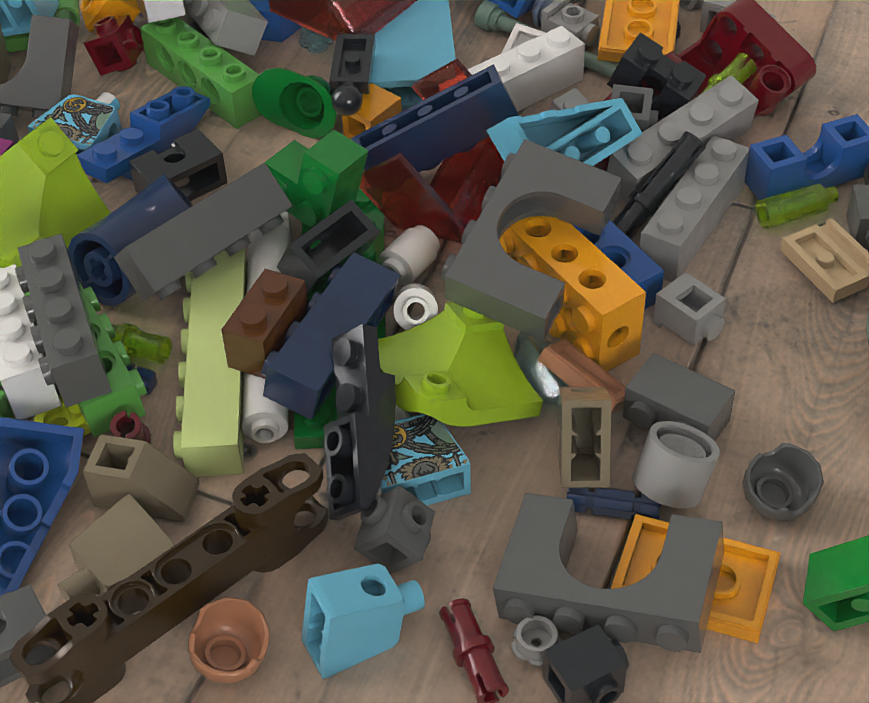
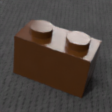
[221,269,308,379]

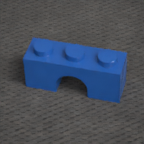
[744,114,869,207]

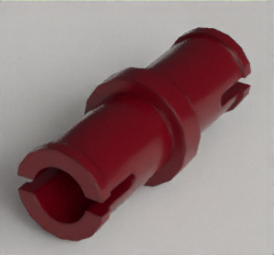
[439,598,509,703]

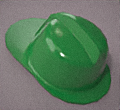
[252,67,337,139]

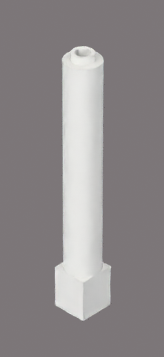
[242,211,292,443]

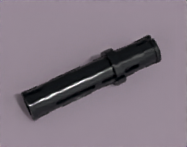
[612,131,706,239]

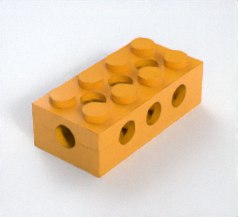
[499,216,646,372]

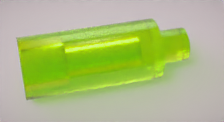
[755,183,839,229]

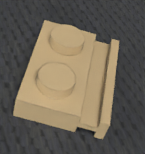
[780,218,869,303]

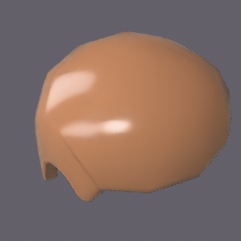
[188,597,270,684]

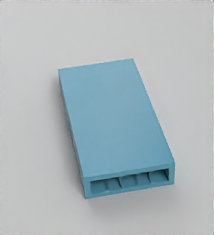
[339,0,457,111]

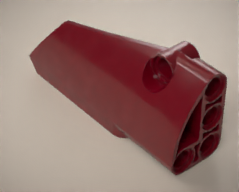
[593,0,816,172]

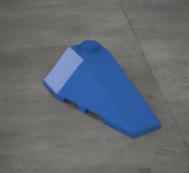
[0,417,84,596]

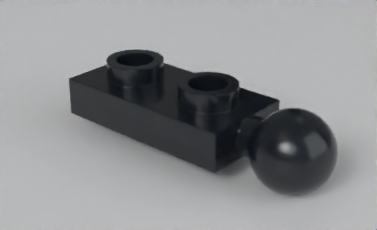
[329,34,376,116]

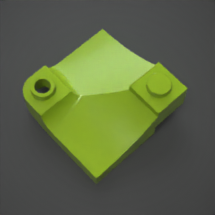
[0,117,111,268]
[378,302,543,427]

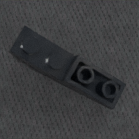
[323,324,396,520]

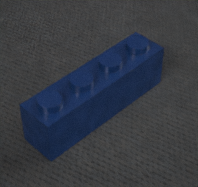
[351,64,519,190]
[261,252,400,420]

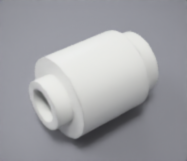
[379,225,440,285]
[393,284,438,330]

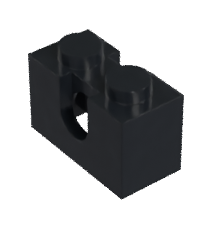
[607,32,707,120]
[129,129,228,201]
[276,199,380,297]

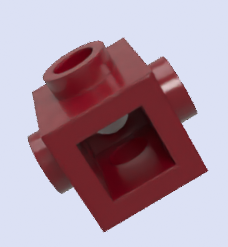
[83,15,144,76]

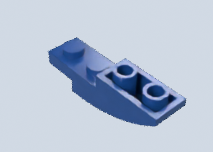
[77,86,210,183]

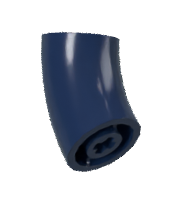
[68,173,193,306]

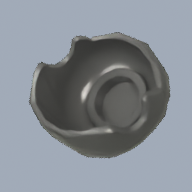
[742,443,824,521]

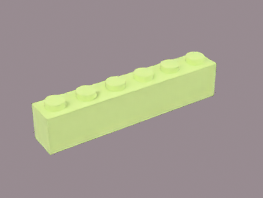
[173,248,247,477]

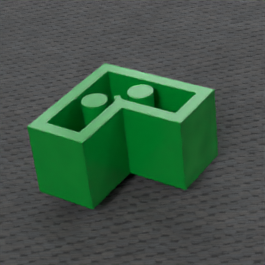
[265,129,368,228]
[803,535,869,631]

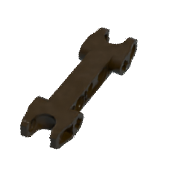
[9,453,329,703]

